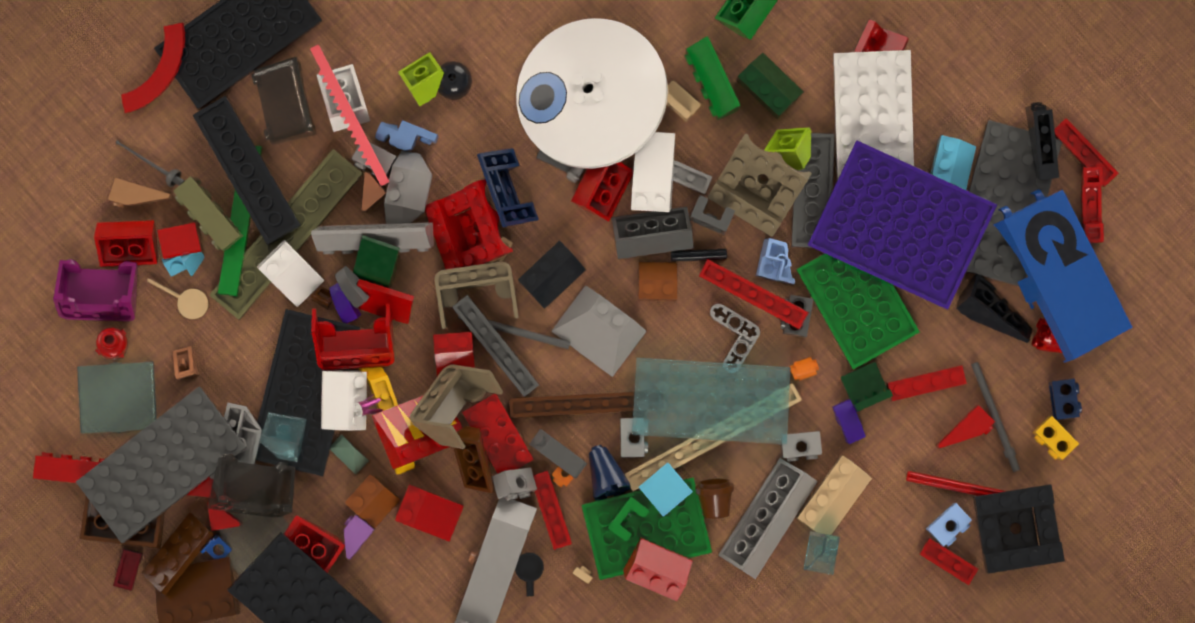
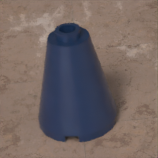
[589,445,631,501]

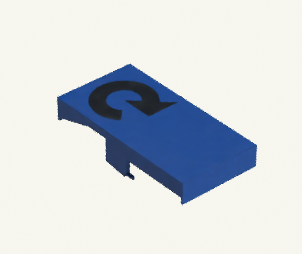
[994,189,1133,363]

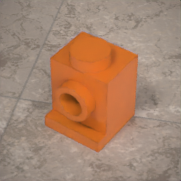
[552,466,574,487]

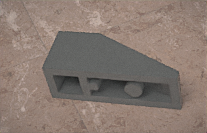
[529,429,587,479]

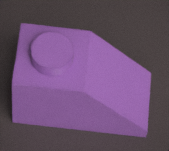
[344,515,375,560]

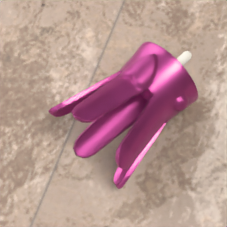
[353,394,383,417]

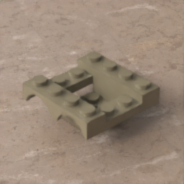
[707,133,812,237]

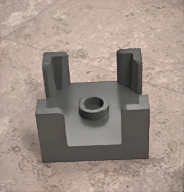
[690,195,735,235]

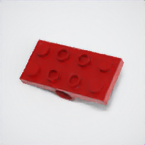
[462,393,534,474]

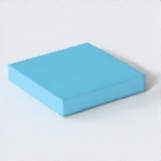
[639,462,693,517]

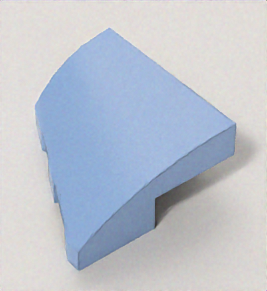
[756,238,795,285]

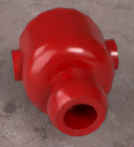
[95,328,128,360]

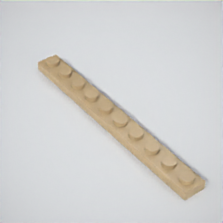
[624,383,802,492]

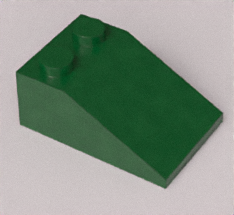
[353,235,400,288]

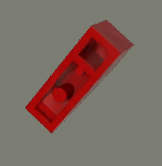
[936,405,995,449]

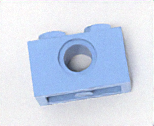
[926,503,972,546]

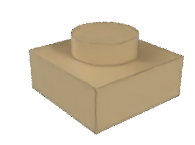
[573,566,593,584]

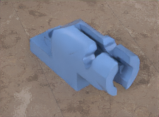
[375,120,439,151]

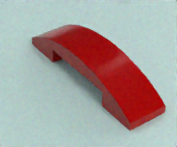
[1081,166,1104,243]

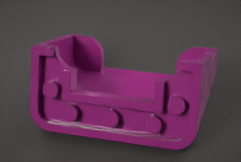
[53,259,138,322]

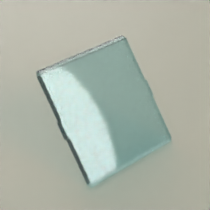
[77,362,157,434]

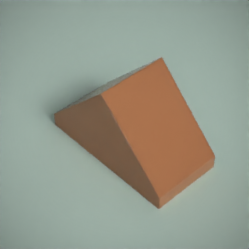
[362,172,386,213]
[173,346,199,380]

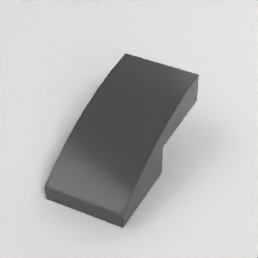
[335,266,369,309]

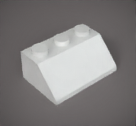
[321,370,367,431]

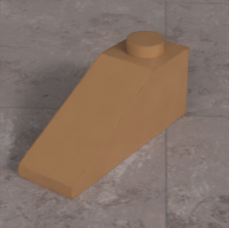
[108,178,173,209]

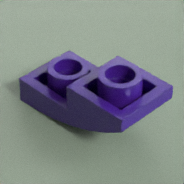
[329,283,361,324]
[832,399,866,444]

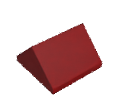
[157,221,202,259]

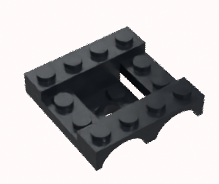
[973,484,1065,574]

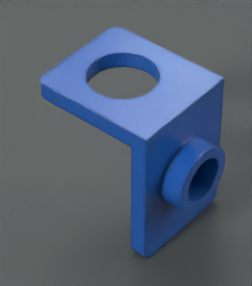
[201,534,232,559]

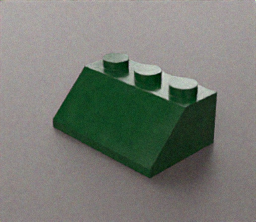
[736,53,804,119]

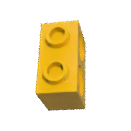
[1032,416,1079,460]

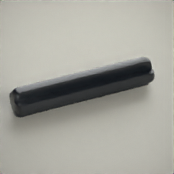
[671,249,727,262]

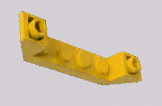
[359,367,415,475]

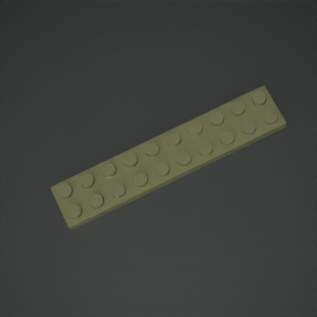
[210,149,363,320]

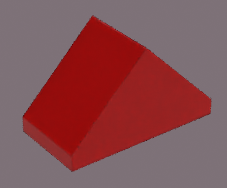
[207,500,243,531]

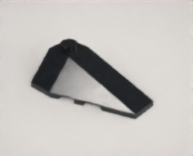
[956,274,1032,343]

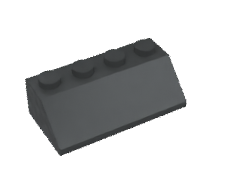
[612,207,694,259]

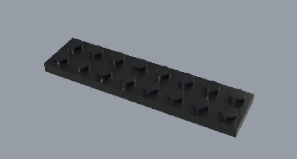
[193,96,301,246]

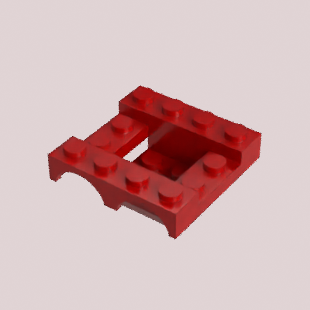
[425,179,513,269]

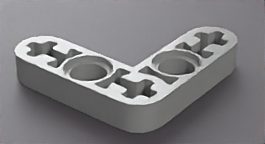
[710,304,760,374]

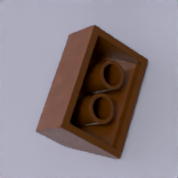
[453,426,494,493]

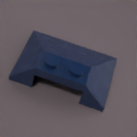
[477,148,539,227]

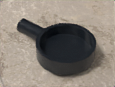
[515,553,544,597]

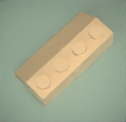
[796,455,872,540]

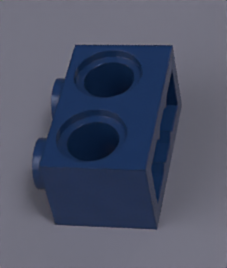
[1048,379,1082,420]

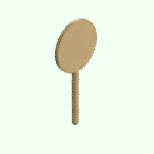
[147,278,208,319]

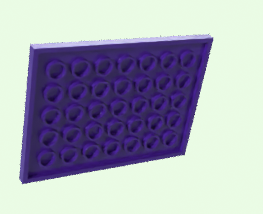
[808,140,997,310]

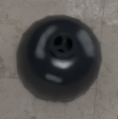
[438,61,472,100]

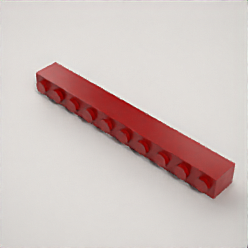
[33,452,230,499]

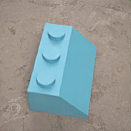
[930,135,976,190]

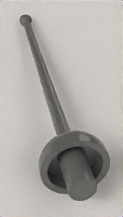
[116,140,185,187]

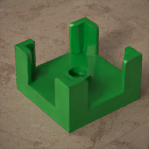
[608,496,650,542]

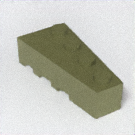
[173,176,243,251]

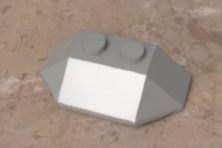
[384,151,432,224]
[210,402,263,482]

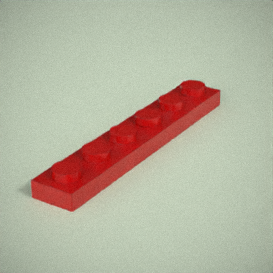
[699,259,809,329]

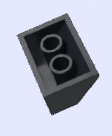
[518,240,586,309]

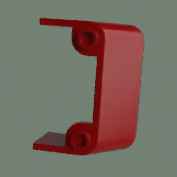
[311,303,395,370]

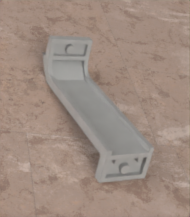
[455,498,537,623]

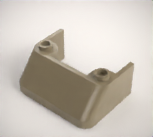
[435,261,519,329]
[410,365,503,449]

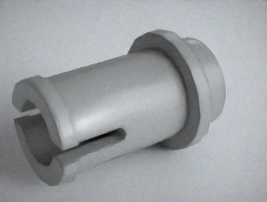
[566,167,585,183]

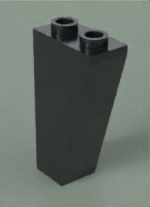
[1025,102,1059,180]

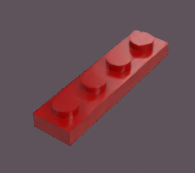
[1054,118,1119,187]
[887,365,967,402]
[533,471,572,550]

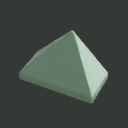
[330,434,369,474]

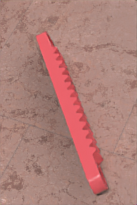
[310,44,389,186]

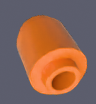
[789,357,819,381]

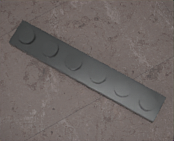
[452,295,539,397]

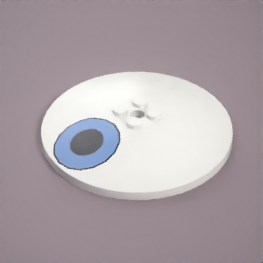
[516,18,668,168]

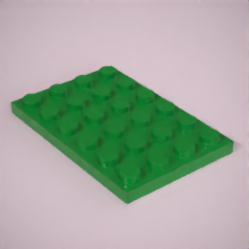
[796,254,920,370]
[581,477,712,580]

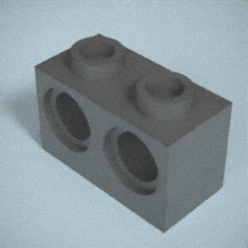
[780,295,813,338]

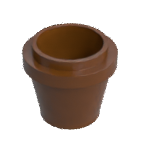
[695,478,734,519]

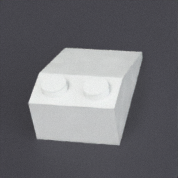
[317,64,370,132]
[257,240,325,307]

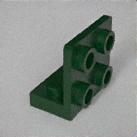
[840,362,893,412]

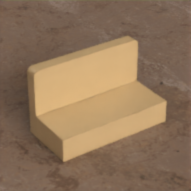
[666,80,701,122]

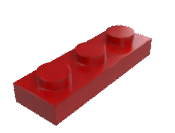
[919,538,979,585]

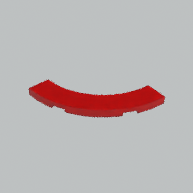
[121,23,185,113]

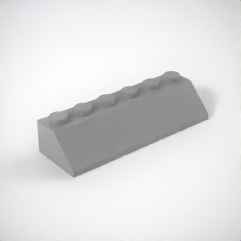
[311,223,434,254]
[719,458,818,579]

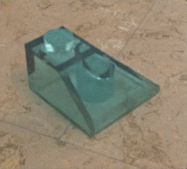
[260,412,307,462]
[803,531,840,575]

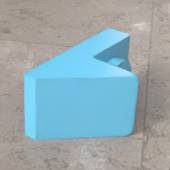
[162,252,205,277]

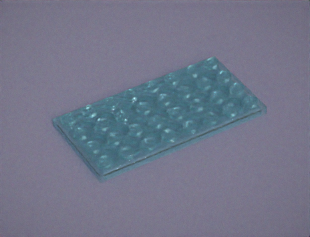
[632,358,790,444]

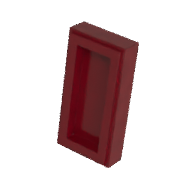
[113,548,143,591]

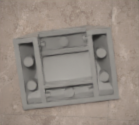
[551,285,647,377]

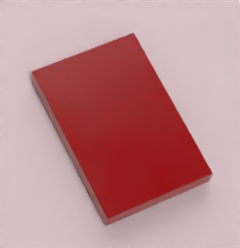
[357,279,415,324]

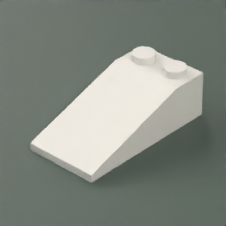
[631,132,675,212]

